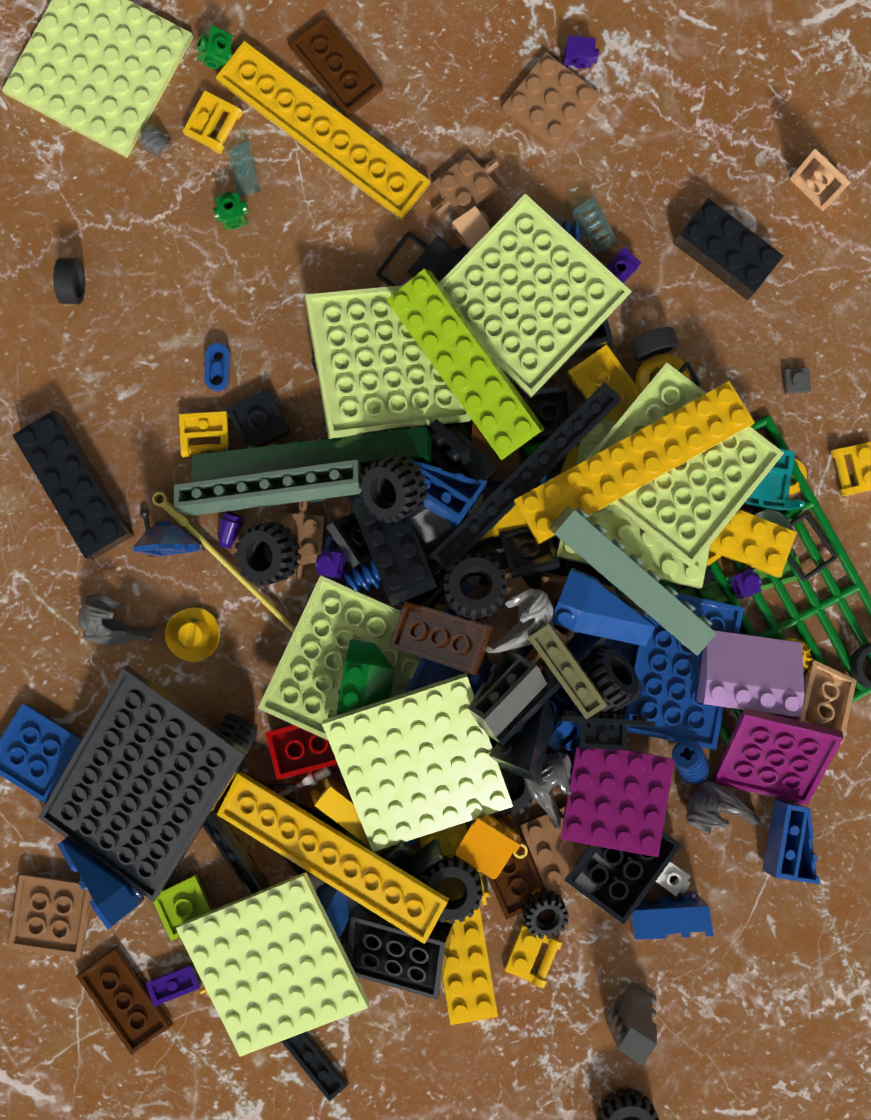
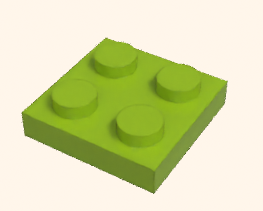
[153,874,213,941]

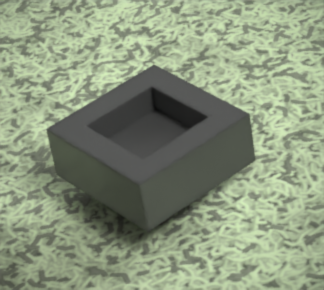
[783,368,811,394]

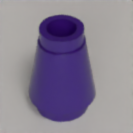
[218,512,244,549]

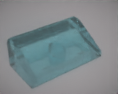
[228,141,261,196]

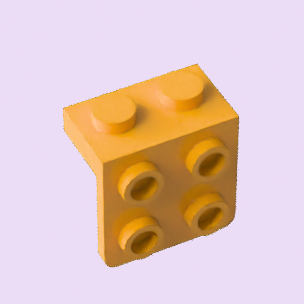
[455,814,521,879]

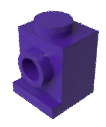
[563,35,599,69]
[606,247,641,284]
[315,550,345,579]
[727,568,762,599]

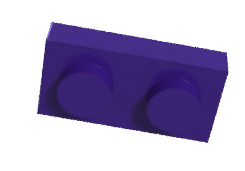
[146,963,202,1007]

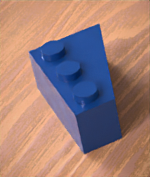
[414,461,488,528]
[762,799,820,884]
[629,892,714,940]

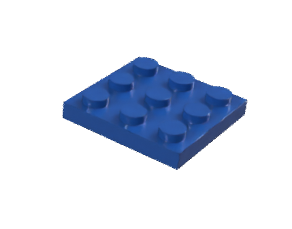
[0,703,83,803]

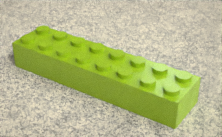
[386,269,545,460]

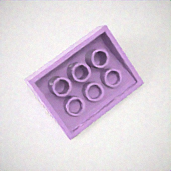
[696,630,804,717]

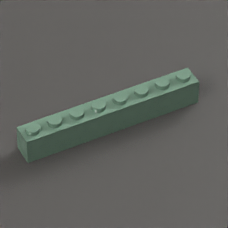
[173,460,365,517]
[548,506,717,656]

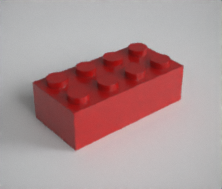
[265,724,338,780]

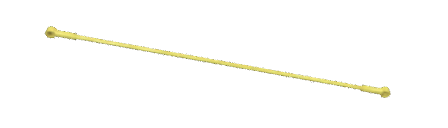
[152,492,528,859]

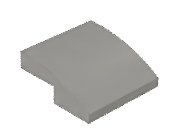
[409,507,465,554]

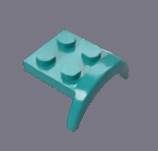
[744,449,805,510]

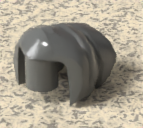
[140,126,172,158]

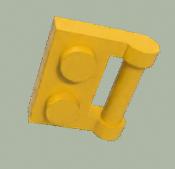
[183,90,243,154]
[179,411,231,458]
[830,442,871,497]
[504,923,563,988]

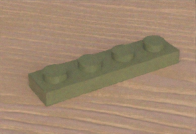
[528,622,607,719]

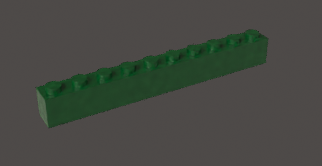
[191,426,432,482]

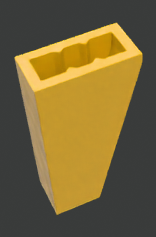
[309,775,392,855]

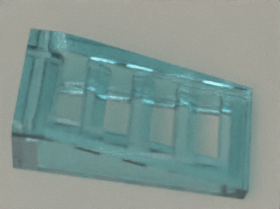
[572,197,617,254]

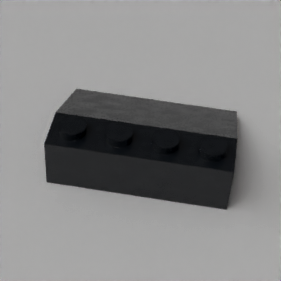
[564,830,682,925]
[347,903,453,1000]

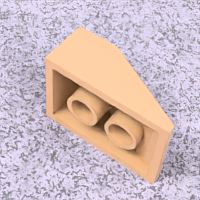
[790,149,851,211]
[788,660,857,744]

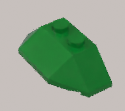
[336,639,395,716]

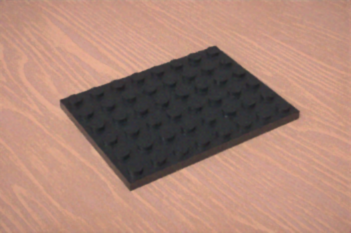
[38,665,249,902]

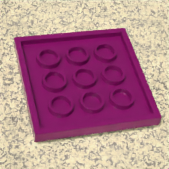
[713,708,844,805]
[560,741,674,857]

